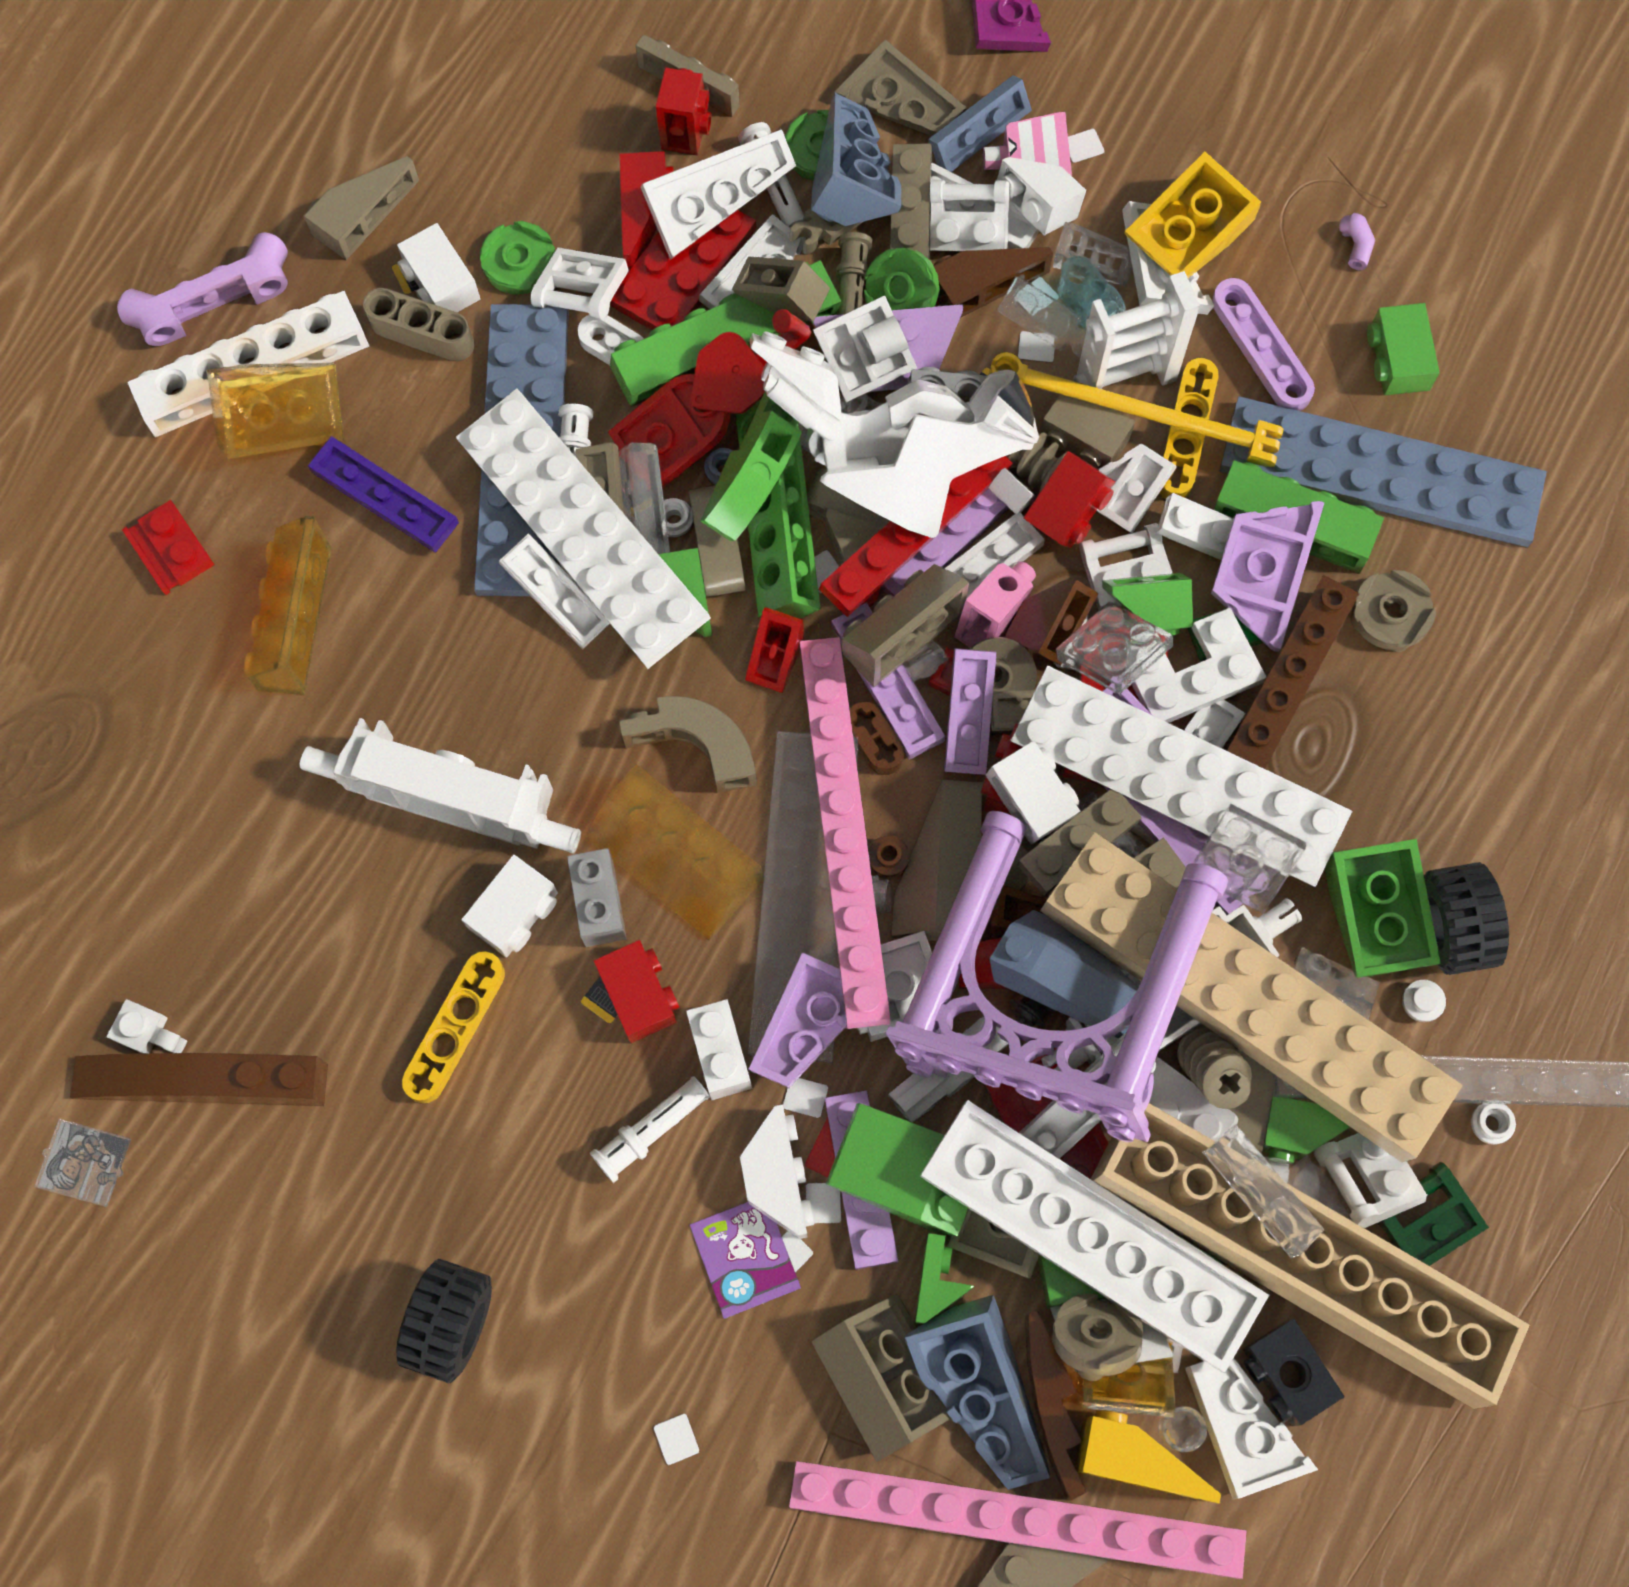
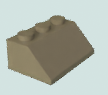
[842,564,969,687]
[811,1294,951,1462]

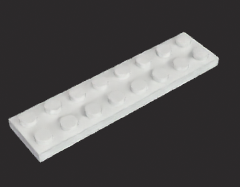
[456,389,711,669]
[1011,666,1352,887]
[920,1100,1269,1373]

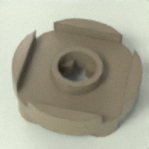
[1351,570,1436,652]
[1052,1294,1143,1381]

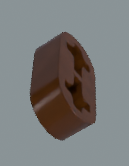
[849,702,904,775]

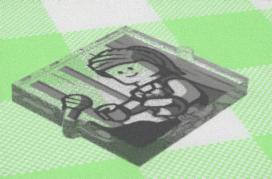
[34,1119,131,1207]

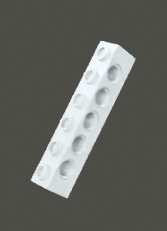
[128,291,369,437]

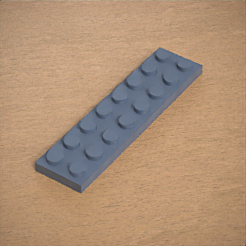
[475,304,569,596]
[1219,396,1547,547]

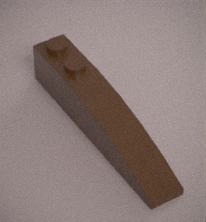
[70,1053,328,1106]

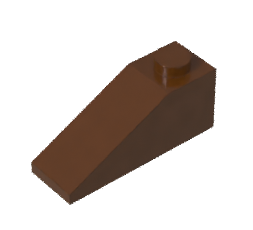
[933,247,1053,318]

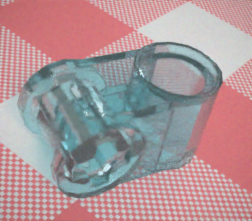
[1057,256,1126,330]

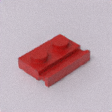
[122,499,215,595]

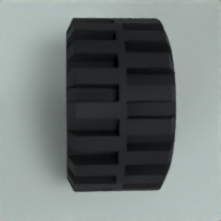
[1424,862,1509,975]
[396,1258,492,1384]

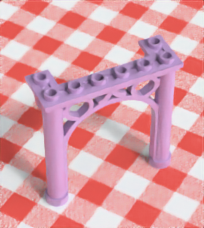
[886,811,1228,1142]

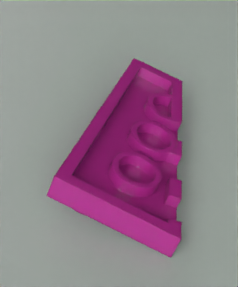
[972,0,1051,52]

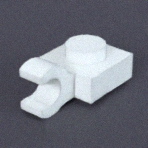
[106,999,187,1053]

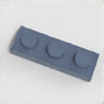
[928,75,1032,172]

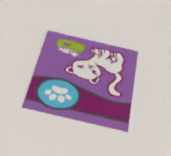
[690,1202,801,1319]

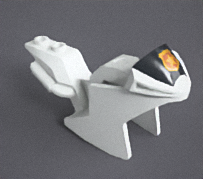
[749,331,1039,538]

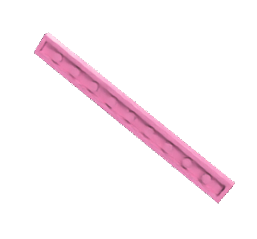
[800,637,890,1029]
[789,1461,1246,1579]

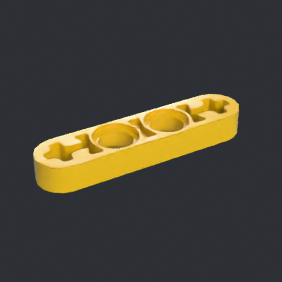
[1159,358,1218,499]
[402,951,505,1104]

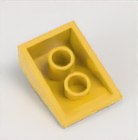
[1124,152,1261,278]
[1075,1409,1221,1504]

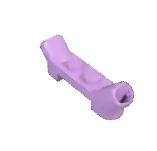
[117,232,288,346]

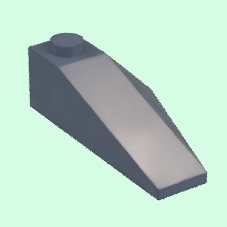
[811,93,901,226]
[990,910,1139,1039]
[905,1295,1050,1490]

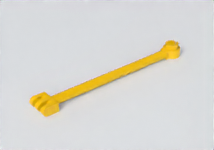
[989,352,1284,467]

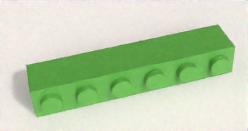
[610,260,841,407]

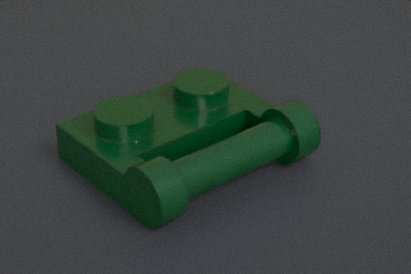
[1376,1162,1489,1266]

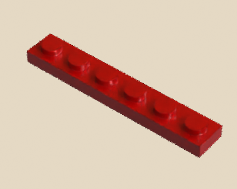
[818,456,1013,617]

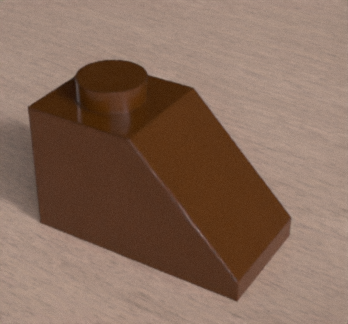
[1005,577,1099,665]

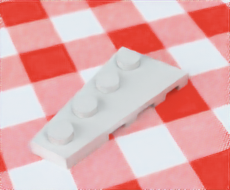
[641,129,796,260]

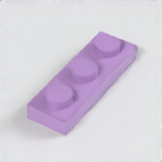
[944,648,997,775]

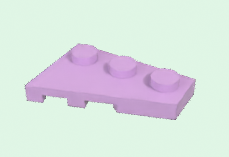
[749,953,847,1088]

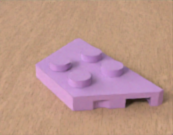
[813,305,963,392]
[1211,501,1324,652]

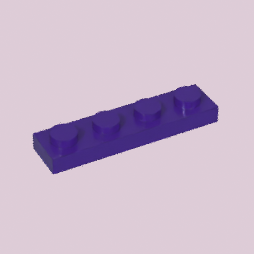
[308,436,459,553]

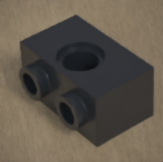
[1243,1318,1345,1426]

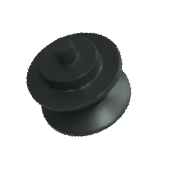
[1010,996,1056,1027]

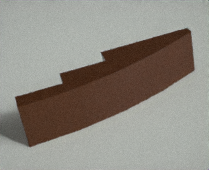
[1025,1309,1087,1501]

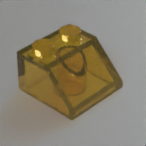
[1077,1343,1176,1418]

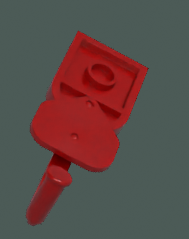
[608,309,811,495]

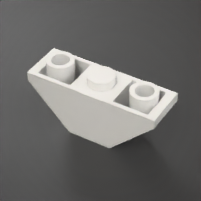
[740,1105,814,1239]

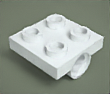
[813,295,917,402]

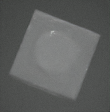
[902,640,948,682]

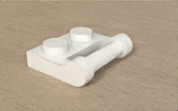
[929,180,1010,251]
[531,248,629,319]
[1079,523,1172,611]
[1314,1133,1427,1228]

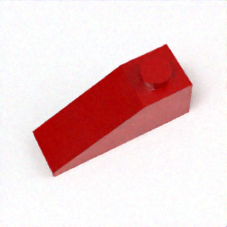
[619,151,674,273]

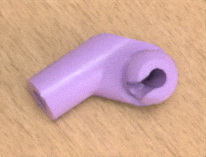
[1339,213,1375,270]

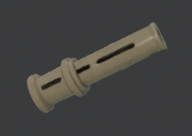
[836,232,872,315]

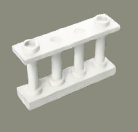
[1074,271,1200,389]

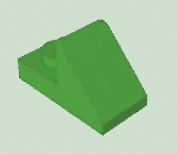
[914,1233,974,1325]

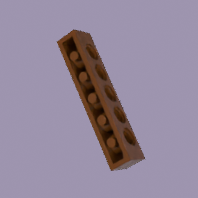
[1227,575,1360,769]

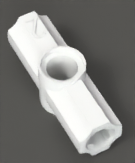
[888,1017,1009,1123]

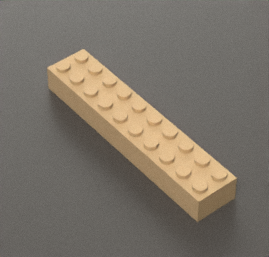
[1040,832,1463,1162]
[1091,1103,1530,1409]

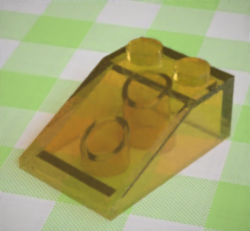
[207,363,344,459]

